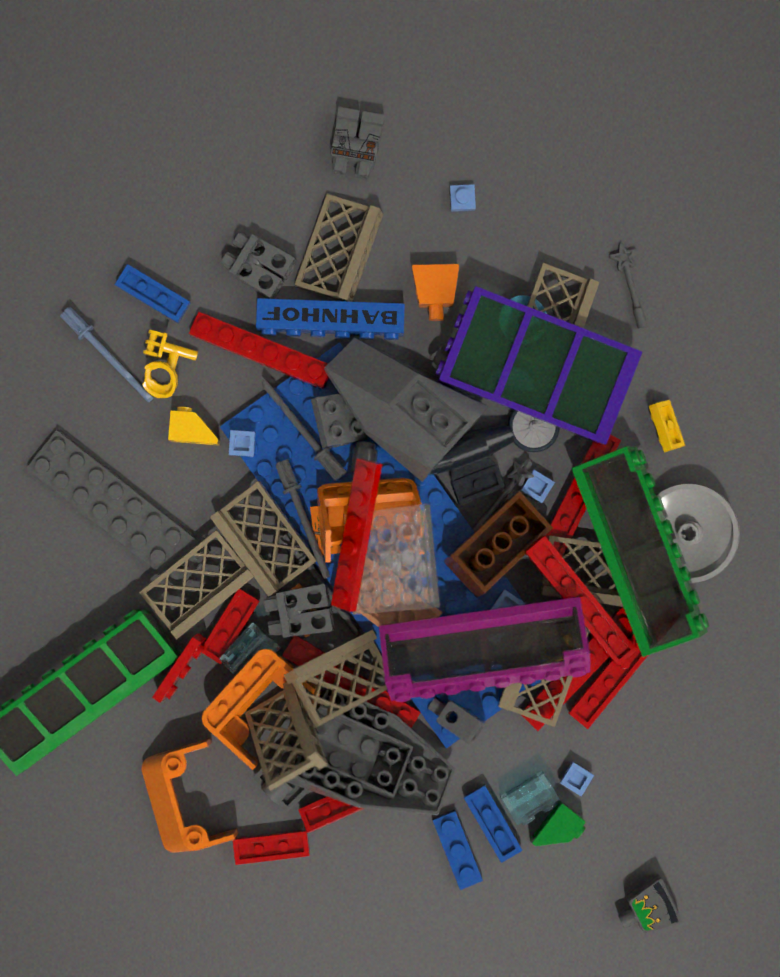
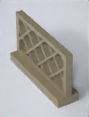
[294,194,384,302]
[516,263,599,375]
[210,481,317,597]
[139,530,254,640]
[540,536,647,607]
[498,621,588,727]
[284,630,387,728]
[245,682,328,791]

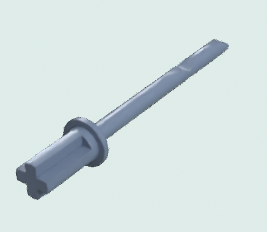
[60,307,153,403]

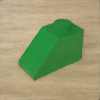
[530,800,586,846]

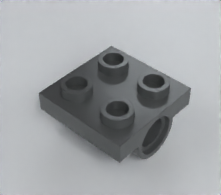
[311,394,368,448]
[253,742,310,813]

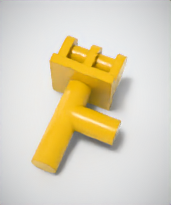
[143,330,198,370]

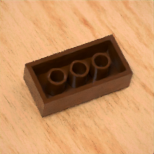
[443,491,553,598]

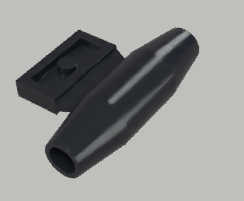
[429,424,514,505]

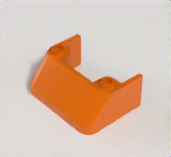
[317,478,427,562]
[202,649,322,770]
[141,738,238,853]

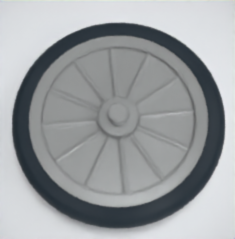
[508,401,560,452]

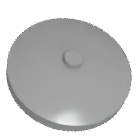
[639,484,740,583]

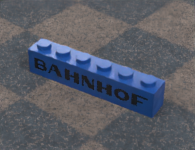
[256,298,405,340]

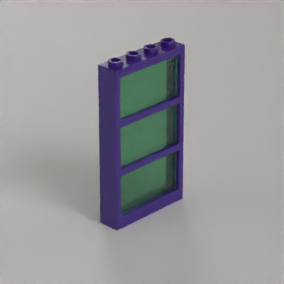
[436,286,643,445]

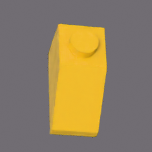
[168,407,220,446]

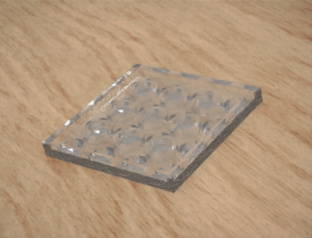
[344,504,440,615]

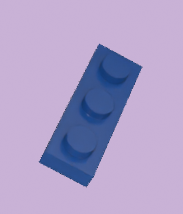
[114,264,191,323]
[464,784,523,863]
[432,810,483,890]

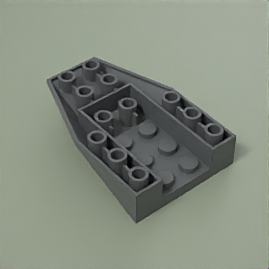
[324,338,488,482]
[287,688,455,815]

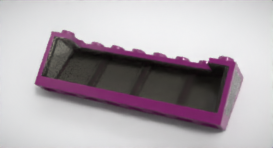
[379,597,591,702]

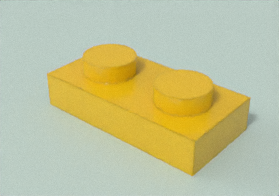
[649,400,685,452]

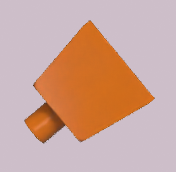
[412,264,459,321]

